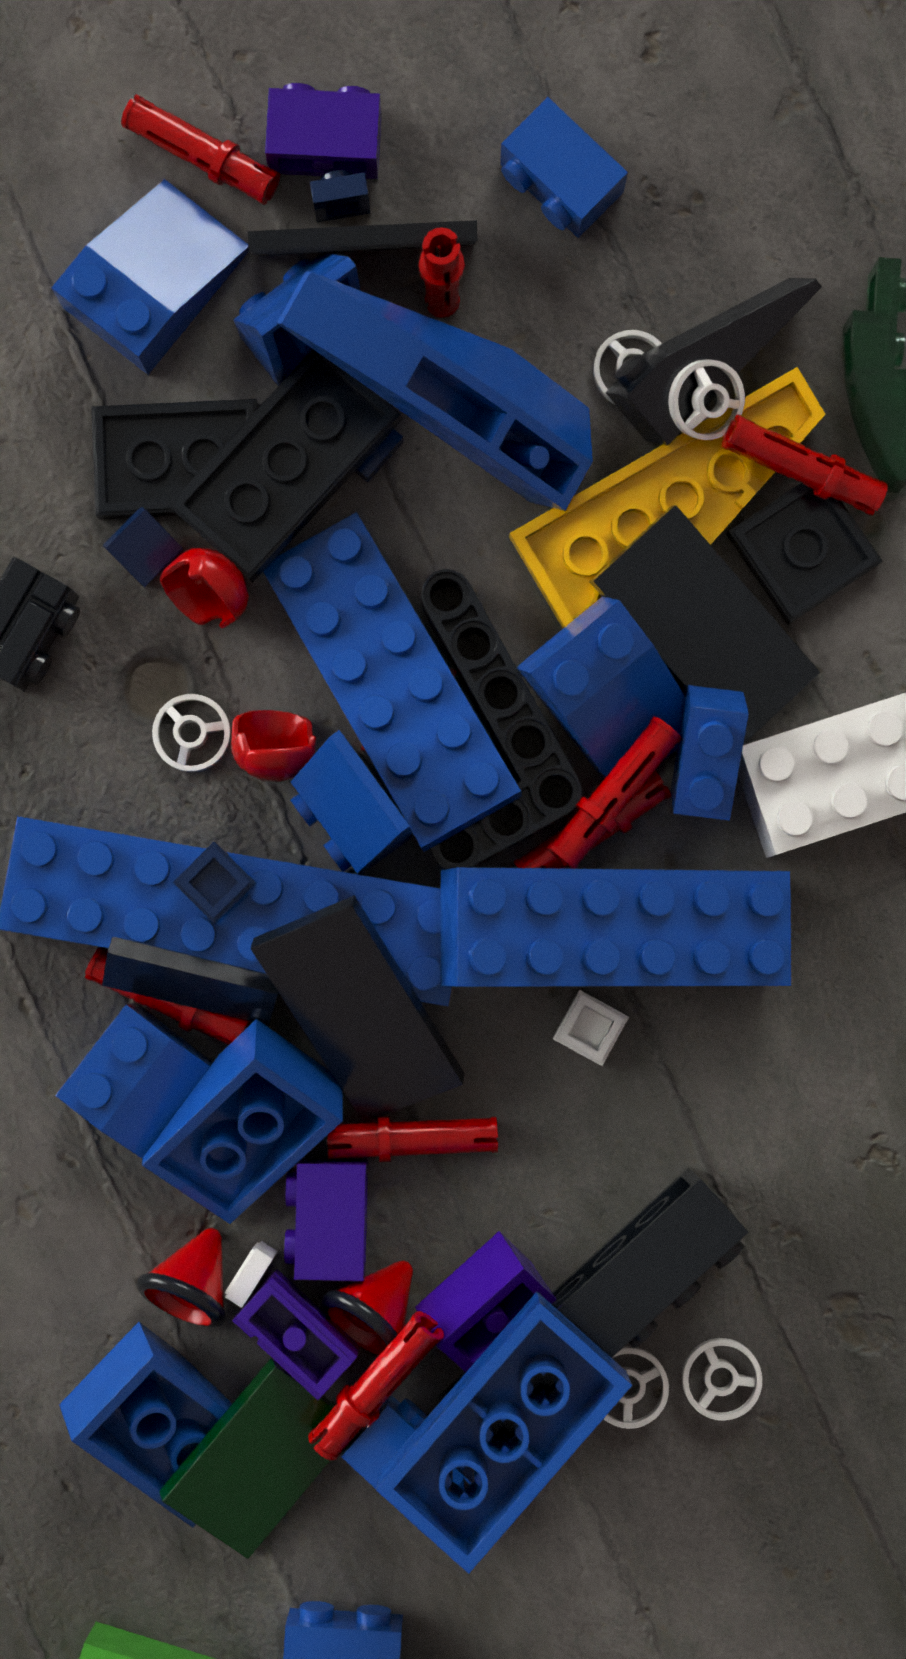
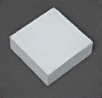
[552,990,629,1066]
[225,1241,277,1308]

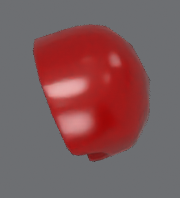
[160,548,249,629]
[231,710,316,783]

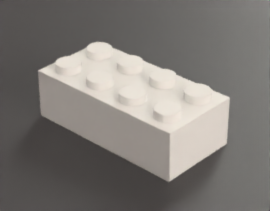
[738,693,906,858]

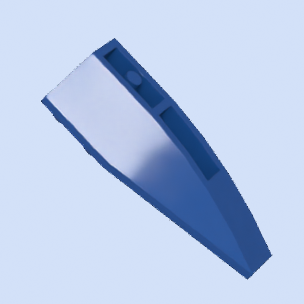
[277,271,593,511]

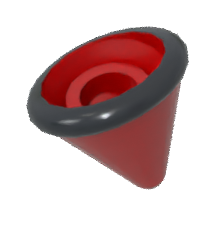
[136,1228,226,1327]
[322,1260,413,1357]

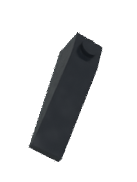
[605,278,822,445]

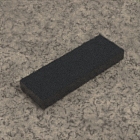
[102,937,278,1026]

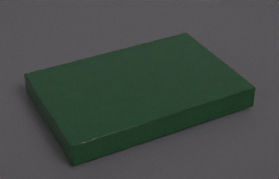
[159,1358,336,1559]

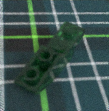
[843,257,906,493]

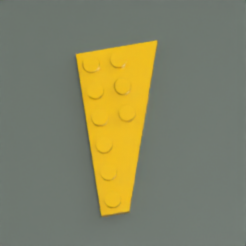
[509,367,826,628]

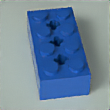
[376,1292,632,1574]

